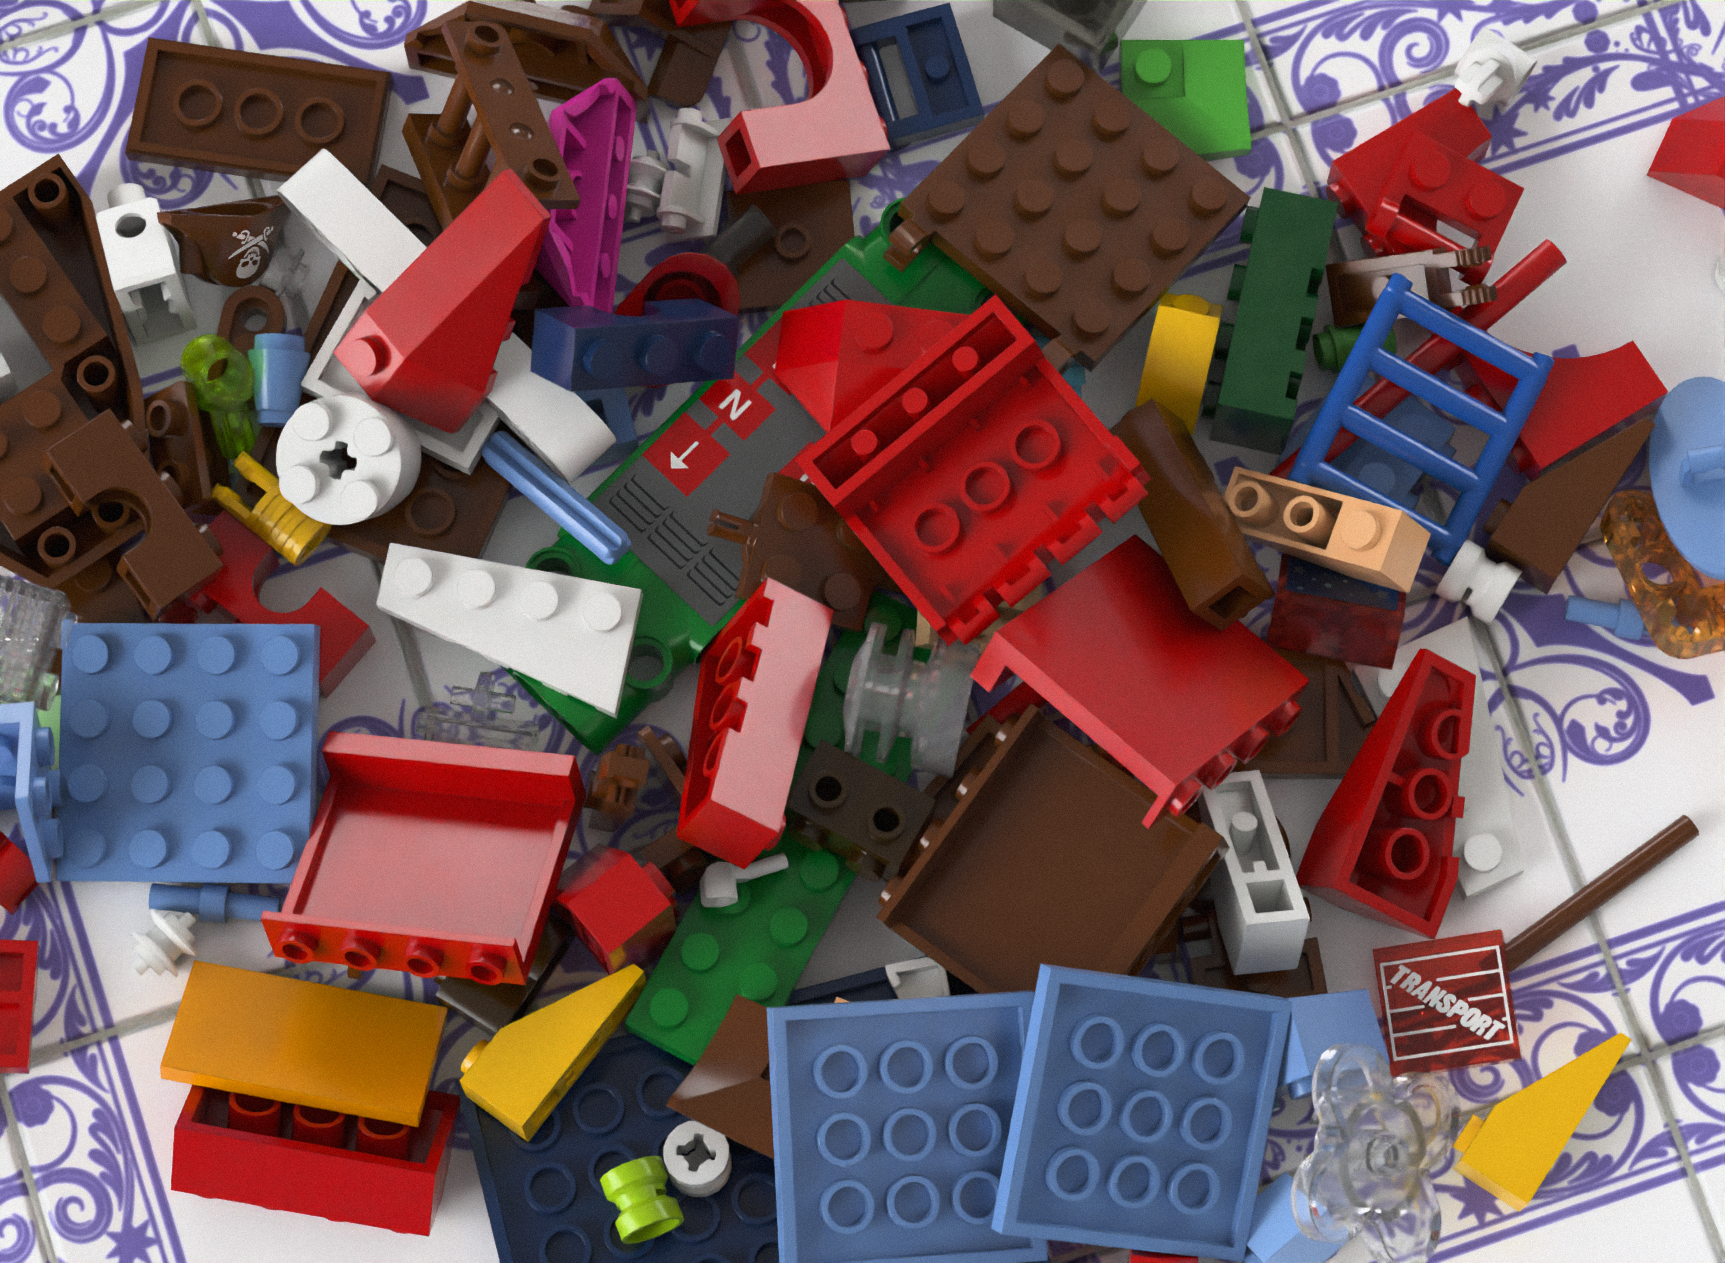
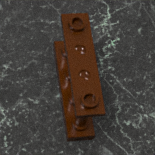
[401,21,581,310]

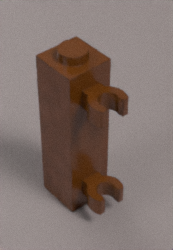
[1109,398,1275,631]

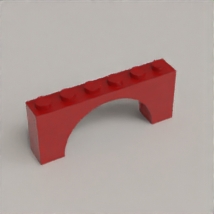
[1326,88,1668,483]

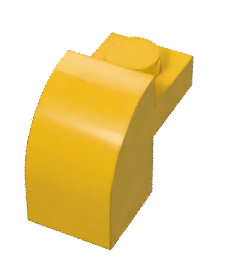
[1135,293,1223,435]

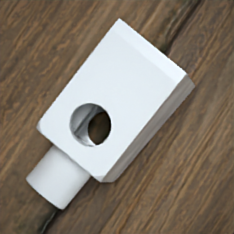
[96,183,198,346]

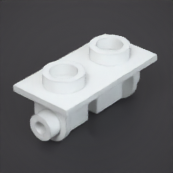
[656,108,733,243]

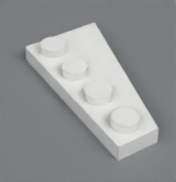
[376,543,643,719]
[1351,616,1525,901]

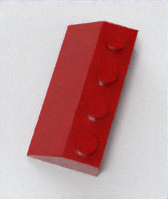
[171,1085,461,1237]

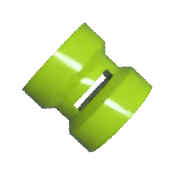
[600,1155,684,1244]

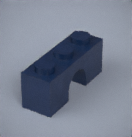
[530,298,739,392]

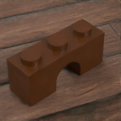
[41,408,224,621]

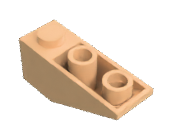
[1223,466,1431,593]

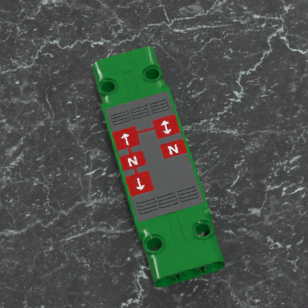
[499,187,1031,756]

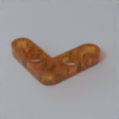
[1599,489,1725,659]

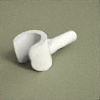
[699,853,788,907]

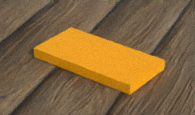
[160,960,448,1127]

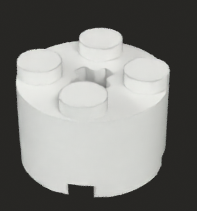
[276,392,421,525]

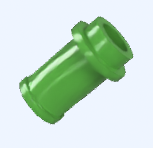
[1312,323,1397,374]

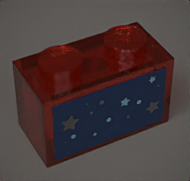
[1266,553,1406,670]

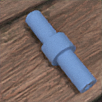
[1564,595,1696,644]
[148,883,282,924]

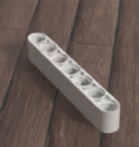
[276,149,616,485]

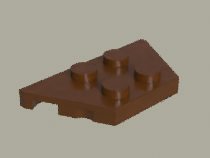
[1231,648,1375,779]

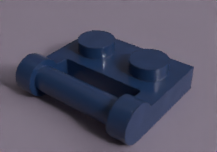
[849,2,985,153]

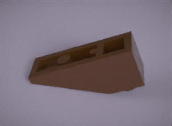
[1482,418,1655,595]

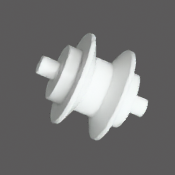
[625,150,669,223]
[130,910,199,978]

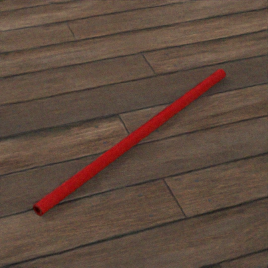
[965,239,1567,736]

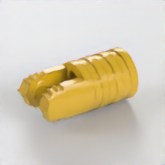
[212,451,332,567]

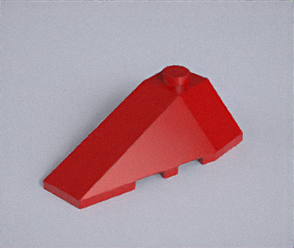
[1296,649,1476,939]

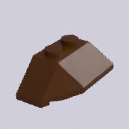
[404,0,651,124]

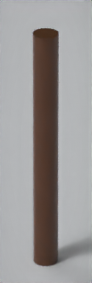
[1479,815,1699,984]

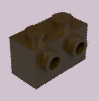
[783,739,936,882]

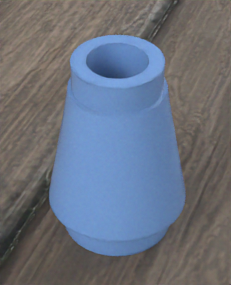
[247,333,311,428]

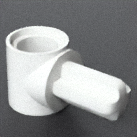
[1454,27,1537,107]

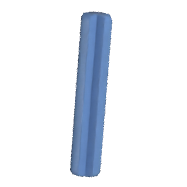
[481,431,632,565]

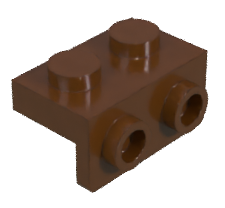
[144,381,234,525]

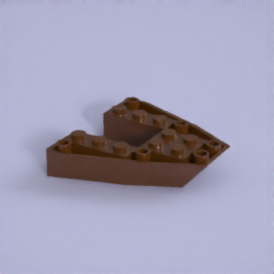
[0,153,151,592]

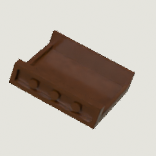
[876,703,1230,995]

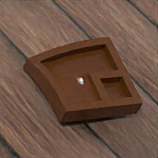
[666,994,774,1160]

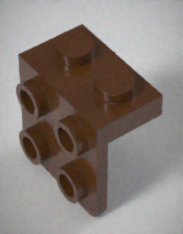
[637,725,717,896]

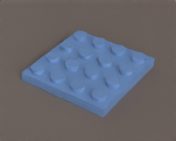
[55,623,321,884]
[991,964,1293,1262]
[767,991,1048,1263]

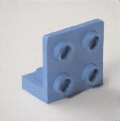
[0,701,64,883]

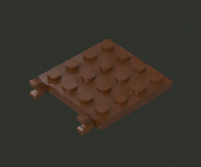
[883,43,1251,376]

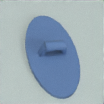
[1649,376,1725,581]

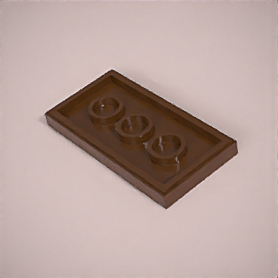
[125,37,394,191]

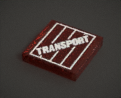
[1373,929,1523,1080]

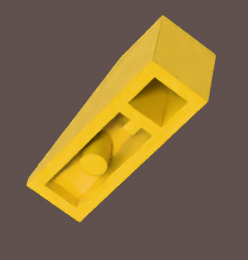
[459,963,647,1142]
[1452,1032,1632,1212]

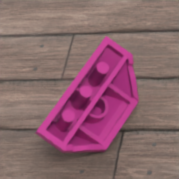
[535,78,637,314]

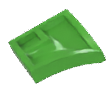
[1119,40,1252,161]

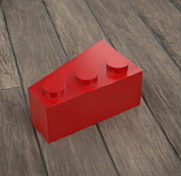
[551,843,680,976]

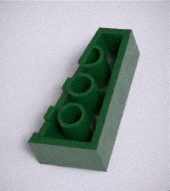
[1201,187,1338,455]

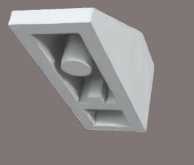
[1198,770,1310,975]

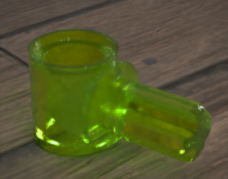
[180,334,256,459]

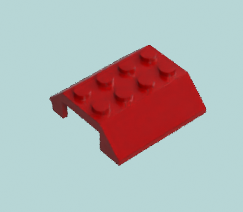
[795,294,1152,647]

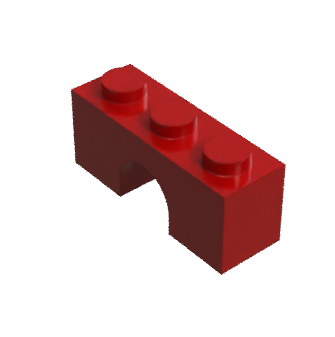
[187,509,376,699]

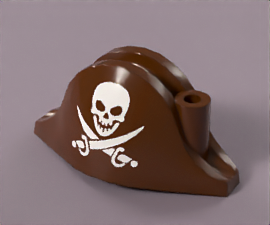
[157,195,291,287]

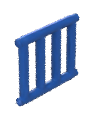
[1287,272,1555,567]

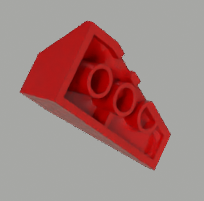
[333,168,552,434]

